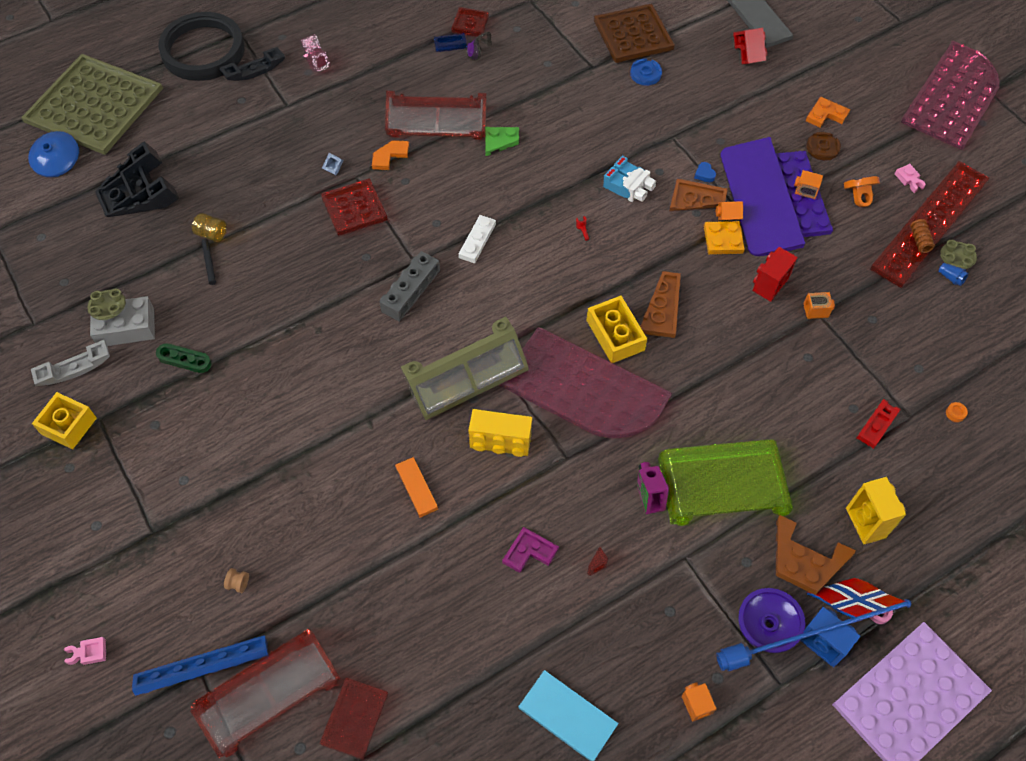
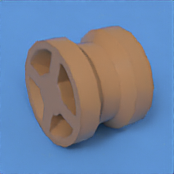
[224,568,249,593]

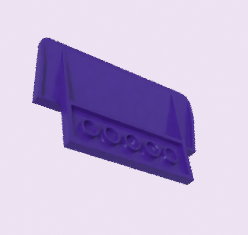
[720,137,833,256]

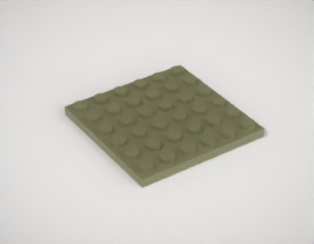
[21,54,163,155]

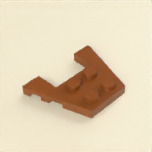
[776,515,856,595]

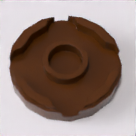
[806,132,841,161]

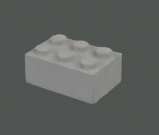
[90,296,155,346]

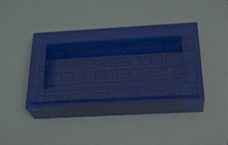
[434,33,467,52]

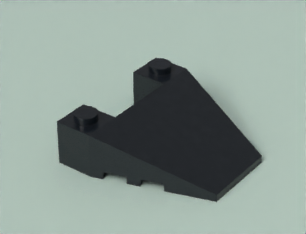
[95,141,179,217]

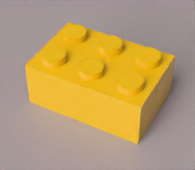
[587,296,647,364]
[469,409,532,457]
[846,477,906,545]

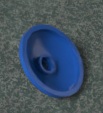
[28,131,79,177]

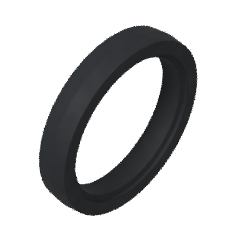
[158,12,245,81]

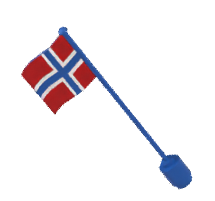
[716,578,911,672]

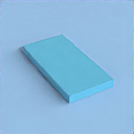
[519,670,618,761]

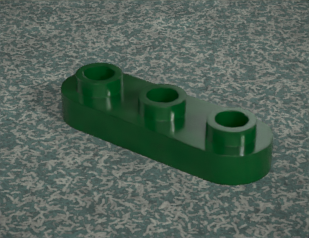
[156,343,212,373]

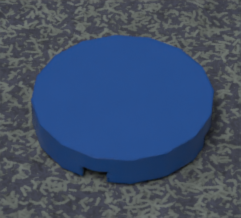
[630,59,662,86]

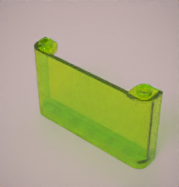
[658,440,793,526]

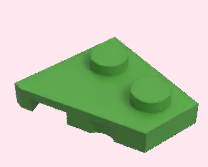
[485,127,519,156]

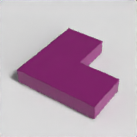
[502,527,559,573]

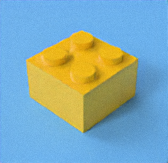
[32,392,97,450]

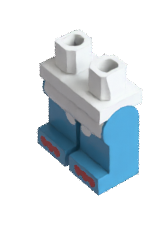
[603,155,656,202]

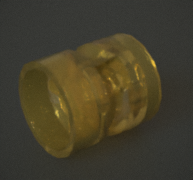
[192,213,227,242]

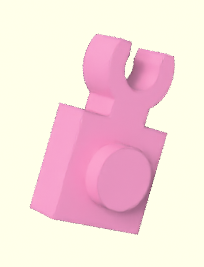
[895,164,926,193]
[65,637,106,665]

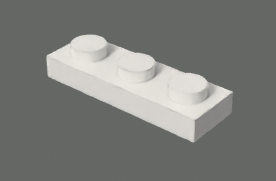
[459,215,496,263]

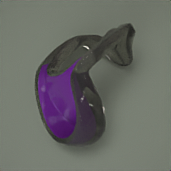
[467,32,492,61]

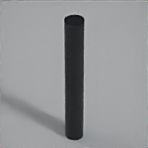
[201,239,216,285]

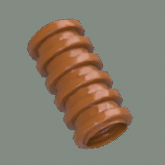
[910,219,935,253]

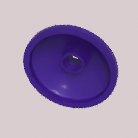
[738,588,805,653]

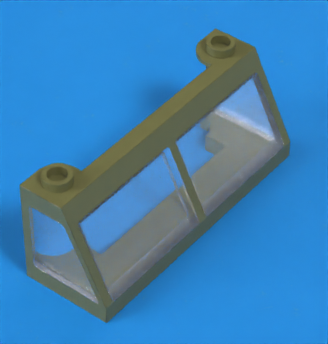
[401,317,529,421]

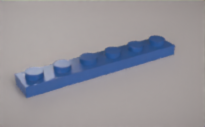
[132,635,268,696]

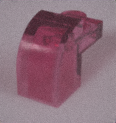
[300,34,331,72]

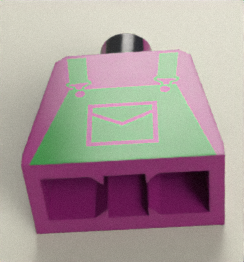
[637,462,669,514]

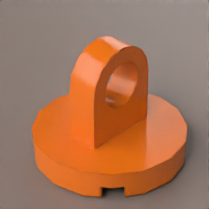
[844,176,880,207]

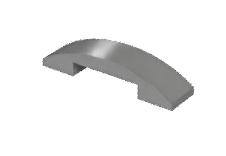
[31,340,110,386]

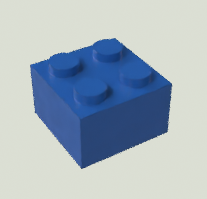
[800,607,860,667]

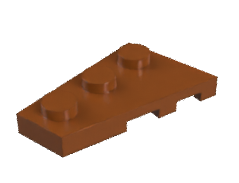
[669,179,728,211]

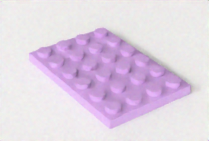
[832,622,992,761]

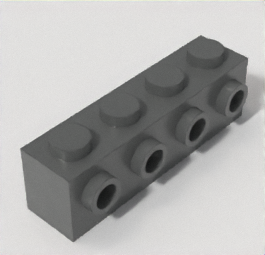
[380,251,440,322]

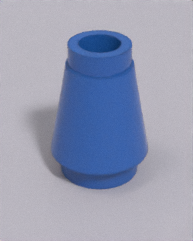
[939,263,969,286]

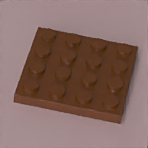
[594,3,674,63]

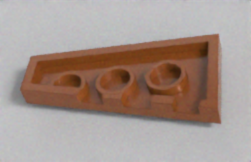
[640,271,681,338]

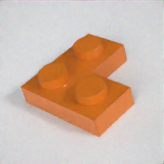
[806,97,850,128]

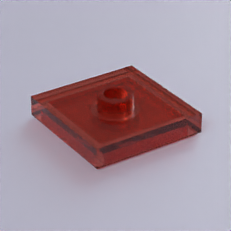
[451,7,489,37]

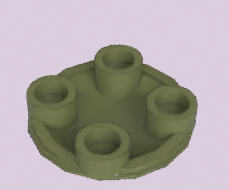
[940,239,977,269]
[87,289,126,320]

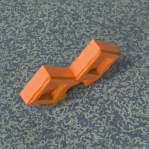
[372,141,409,170]

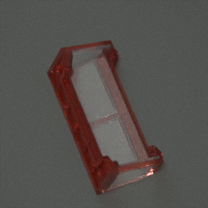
[385,91,487,139]
[190,628,340,758]

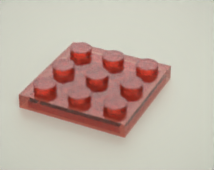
[321,178,388,236]

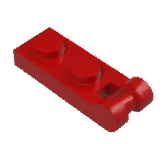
[857,399,901,449]

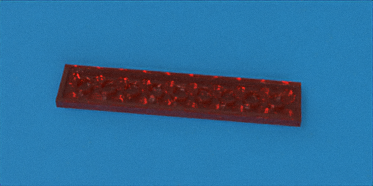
[870,161,989,288]

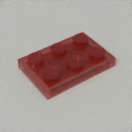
[319,678,388,760]

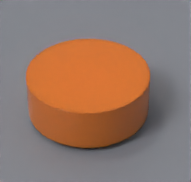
[946,402,968,422]

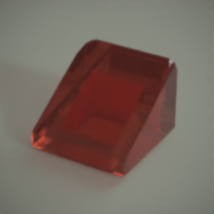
[587,547,608,576]

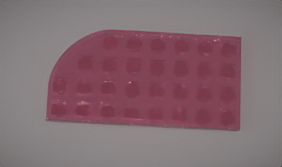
[901,41,999,150]
[500,327,672,438]

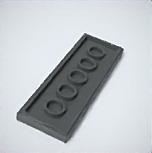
[727,0,793,48]

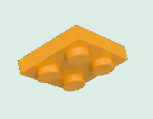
[704,221,745,255]

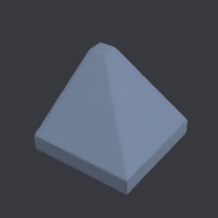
[322,153,344,175]

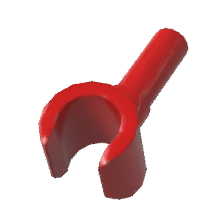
[576,216,589,241]

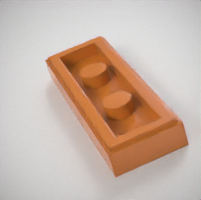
[395,457,438,518]

